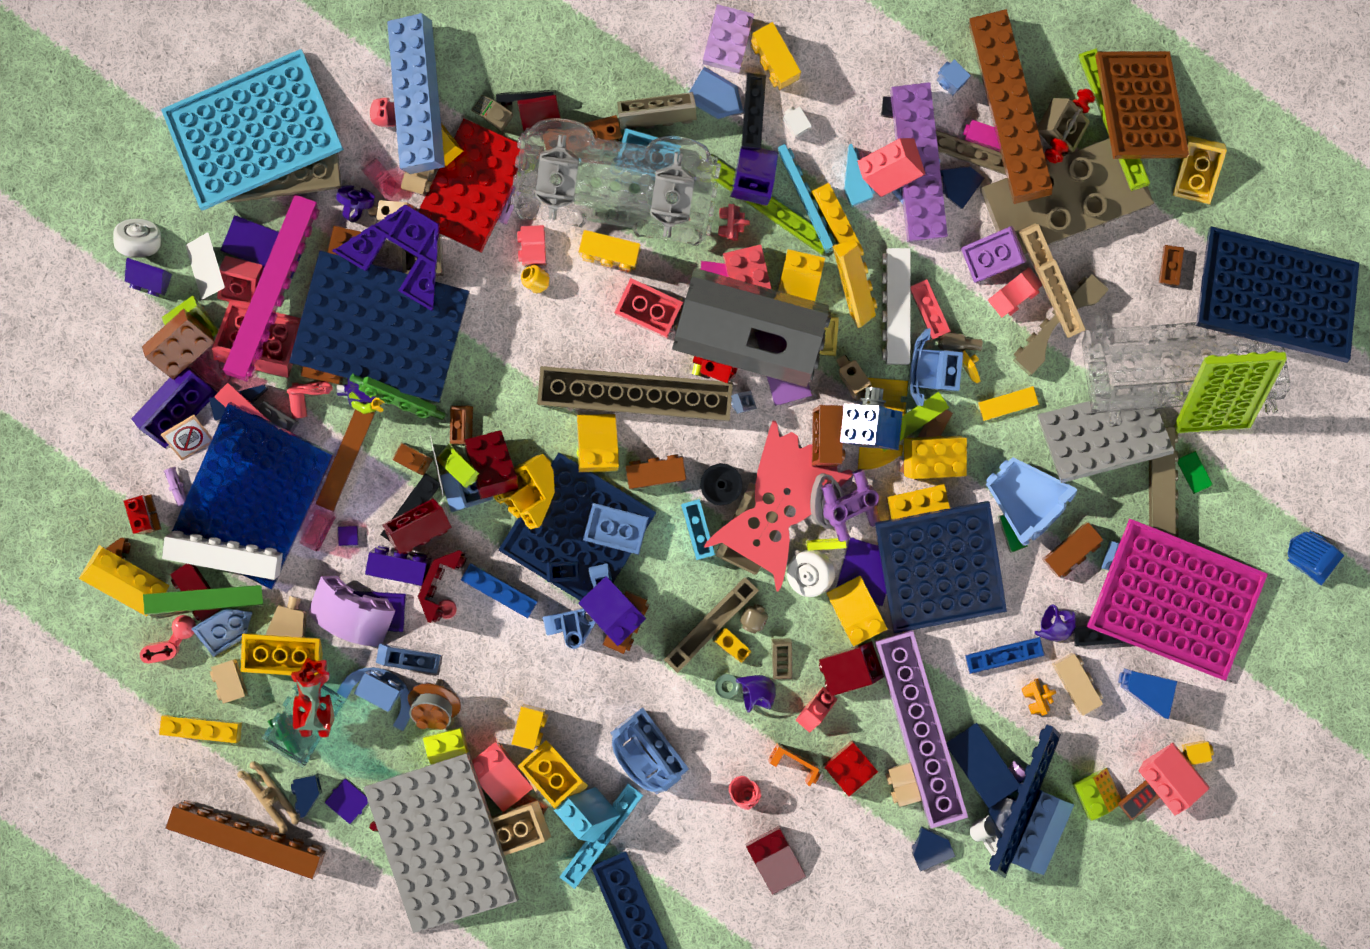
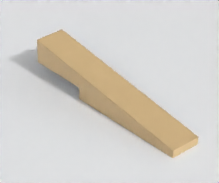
[1018,223,1085,338]

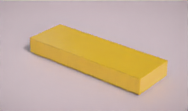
[978,386,1039,421]

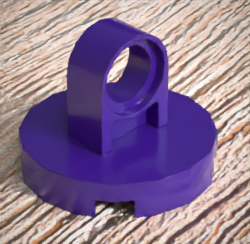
[336,185,375,223]

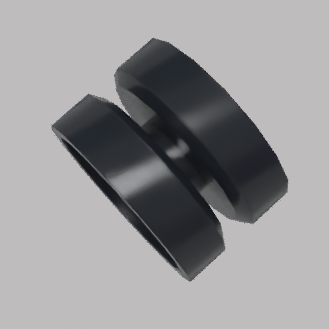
[700,463,743,506]

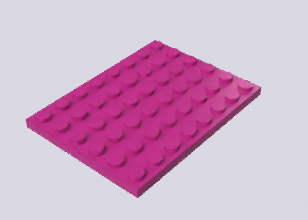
[1087,519,1268,681]

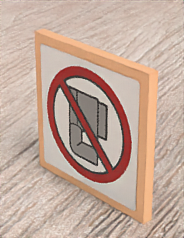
[161,415,214,460]

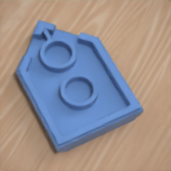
[689,67,744,119]
[192,608,252,657]

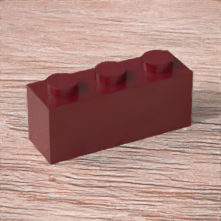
[170,563,224,622]

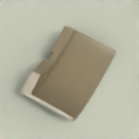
[715,482,790,575]

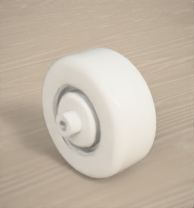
[113,219,161,258]
[787,550,835,597]

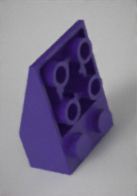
[730,147,778,206]

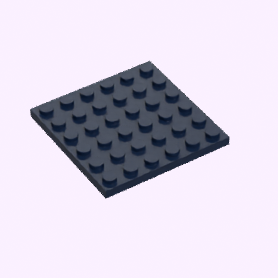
[498,452,656,601]
[874,501,1007,634]

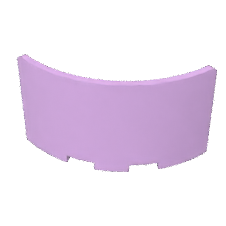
[309,576,395,646]

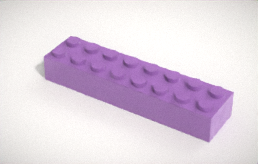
[890,82,948,242]

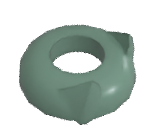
[715,674,740,699]

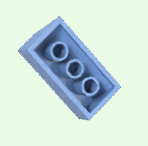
[1012,790,1074,875]

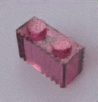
[299,509,336,551]

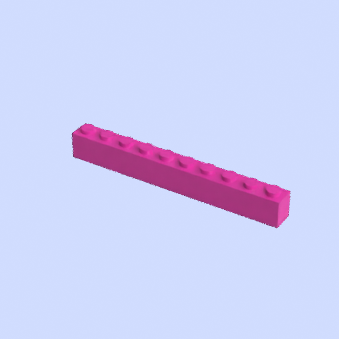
[223,195,320,382]

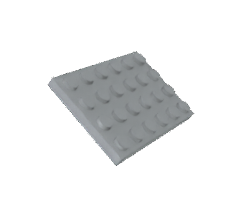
[1038,385,1174,483]

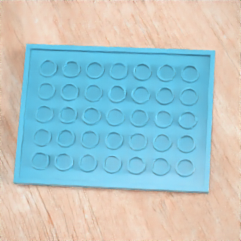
[161,49,344,211]

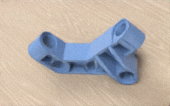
[542,563,612,649]

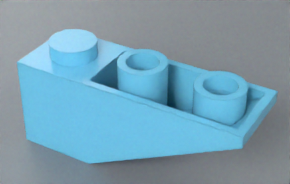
[844,144,875,207]

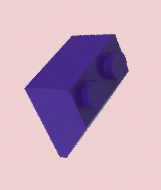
[124,258,172,297]

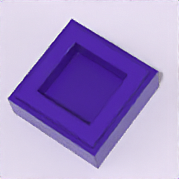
[338,526,359,546]

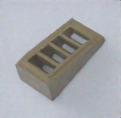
[771,638,792,680]

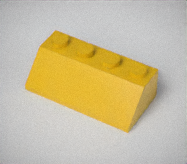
[832,239,877,328]
[79,545,170,617]
[241,633,323,675]

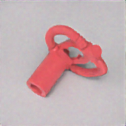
[287,381,333,419]

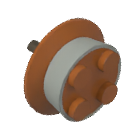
[408,679,461,730]

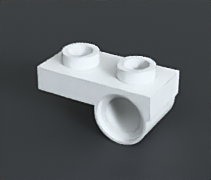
[970,815,1002,856]

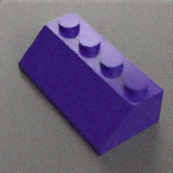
[131,366,217,448]

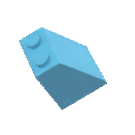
[554,787,621,842]

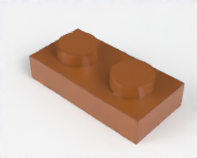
[1159,245,1184,286]

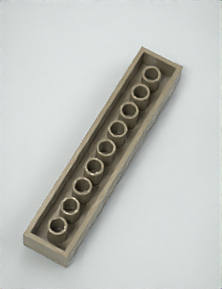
[537,366,733,422]

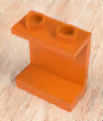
[768,743,820,786]

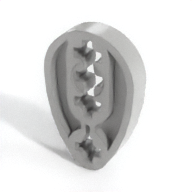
[810,473,844,529]

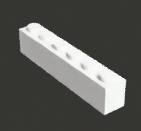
[882,248,910,365]
[162,531,283,580]

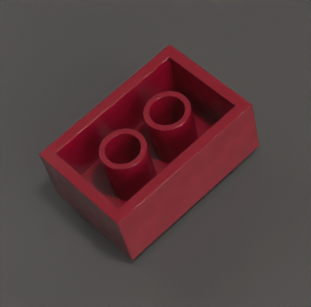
[464,430,518,499]
[382,498,452,554]

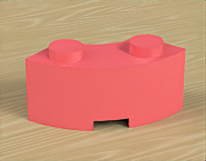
[988,267,1042,318]

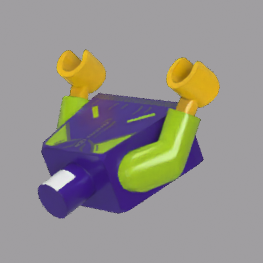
[337,379,385,414]

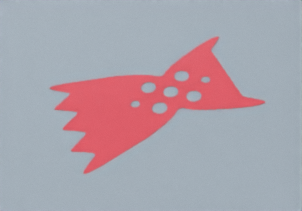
[704,420,853,592]

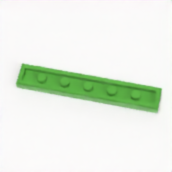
[143,585,263,615]

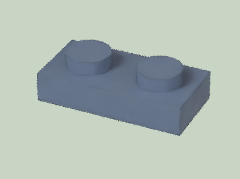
[731,390,757,414]

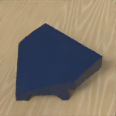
[940,166,985,209]
[912,826,956,872]

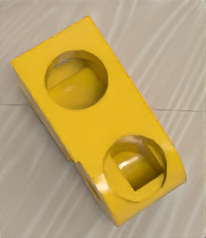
[713,628,751,663]

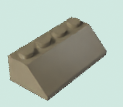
[617,92,697,130]

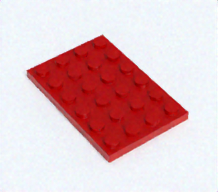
[418,118,532,253]

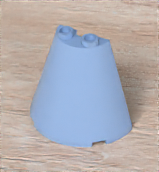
[986,457,1077,546]

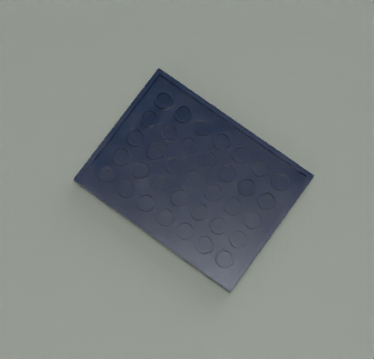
[1196,226,1360,363]
[289,251,470,403]

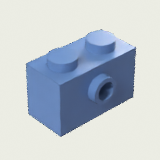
[937,59,971,96]

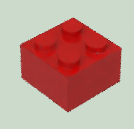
[823,741,878,797]

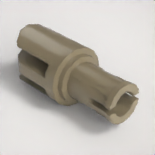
[938,333,983,352]

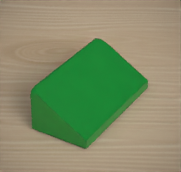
[1177,451,1213,494]
[998,514,1028,553]

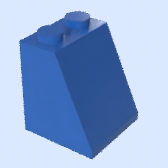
[1118,668,1177,719]

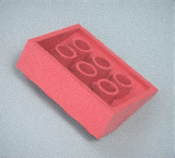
[212,301,301,378]

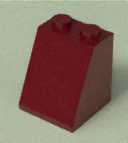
[819,641,884,696]

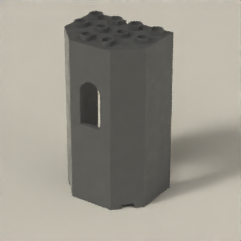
[672,268,831,387]

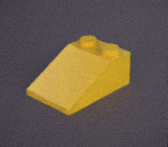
[1172,135,1227,204]
[778,249,825,301]
[577,414,619,472]
[826,576,887,646]
[518,740,588,809]

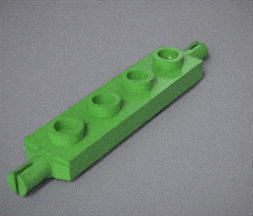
[350,374,445,420]

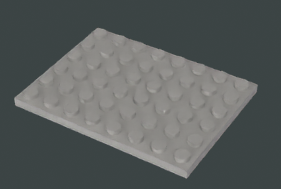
[363,752,519,933]

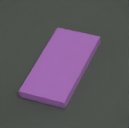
[754,330,812,406]

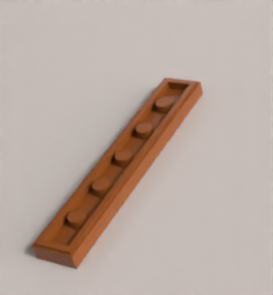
[316,410,377,512]

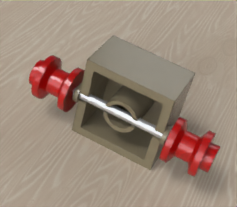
[1037,89,1096,163]

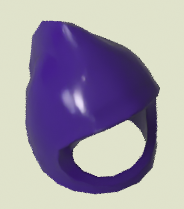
[1034,604,1076,642]
[736,675,776,713]

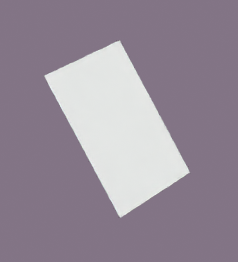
[185,233,225,300]

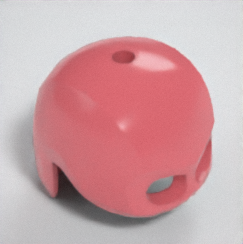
[370,97,396,127]
[729,776,762,810]

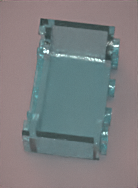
[261,682,347,768]

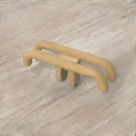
[237,761,299,834]

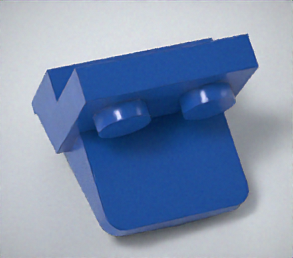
[1287,530,1345,586]

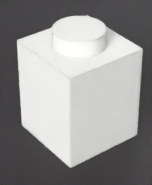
[783,106,812,139]

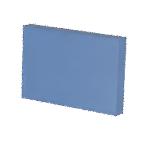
[583,503,649,555]

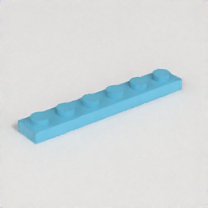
[778,144,835,254]
[560,784,644,889]

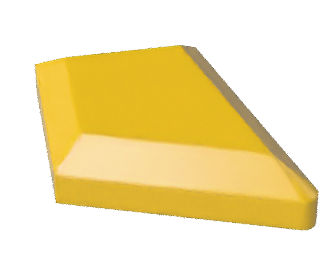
[962,351,981,383]

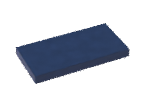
[946,723,1020,809]

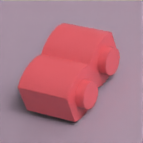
[517,225,546,266]

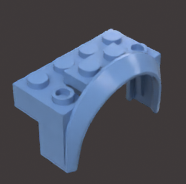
[610,708,689,794]

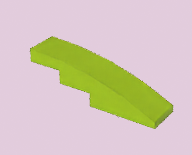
[882,392,949,452]

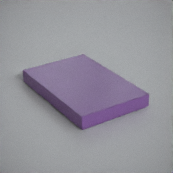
[961,226,1027,283]

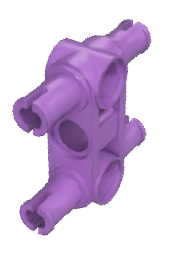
[821,469,881,542]

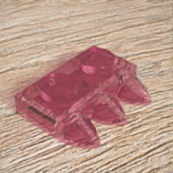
[191,351,232,392]

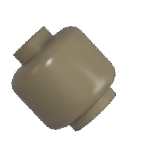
[740,604,768,634]

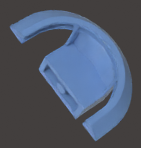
[910,328,963,406]
[336,667,411,731]

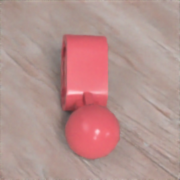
[140,615,196,663]

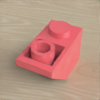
[796,687,837,733]

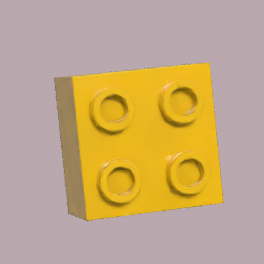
[511,704,548,750]

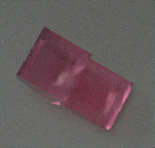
[361,158,401,201]

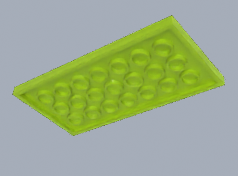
[1174,351,1287,433]

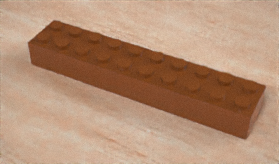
[969,9,1053,204]

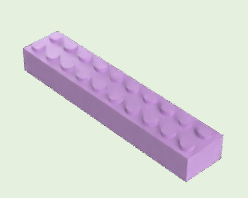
[874,630,968,828]

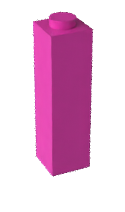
[962,120,1000,152]

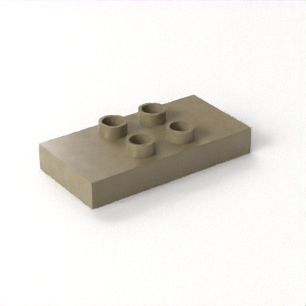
[980,138,1154,255]

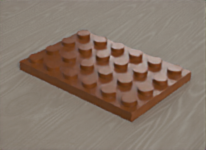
[1095,51,1189,159]

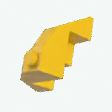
[493,454,555,529]

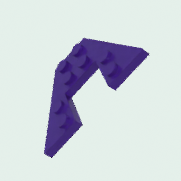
[332,204,440,311]

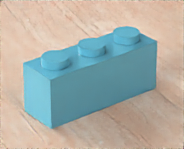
[681,499,715,560]

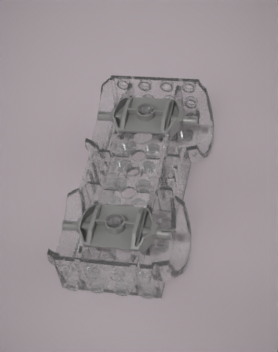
[511,118,721,246]

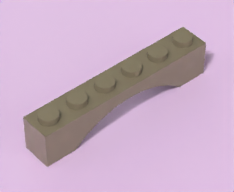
[1013,274,1109,376]
[664,577,759,673]

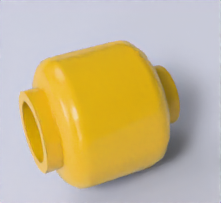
[521,265,550,294]

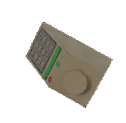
[471,95,513,132]

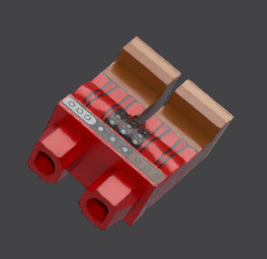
[123,494,162,535]

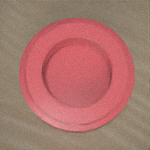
[438,600,457,619]

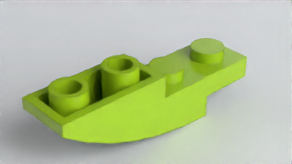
[436,444,479,488]

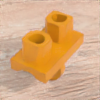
[1022,678,1056,716]

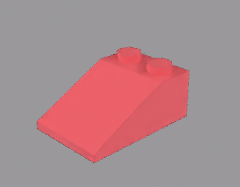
[472,742,533,812]

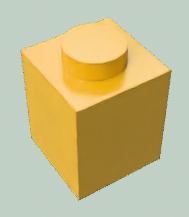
[1182,740,1214,765]

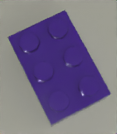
[365,545,432,586]

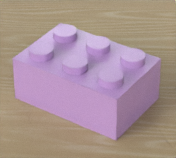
[703,4,754,73]

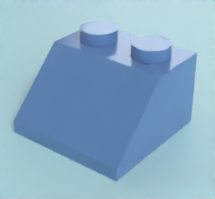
[440,472,493,512]

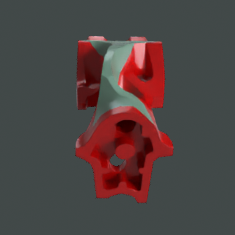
[291,658,335,737]

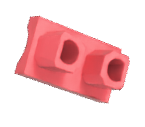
[718,204,750,241]

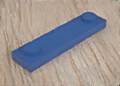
[965,637,1045,674]

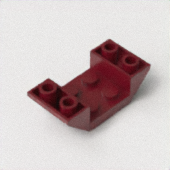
[418,550,467,624]

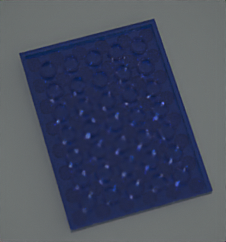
[172,402,334,590]

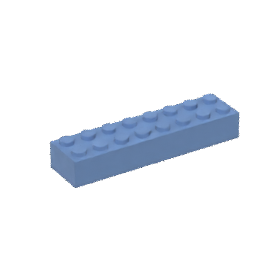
[387,13,445,174]

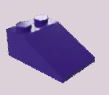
[579,576,647,646]

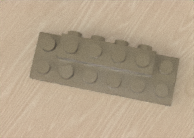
[226,153,341,203]

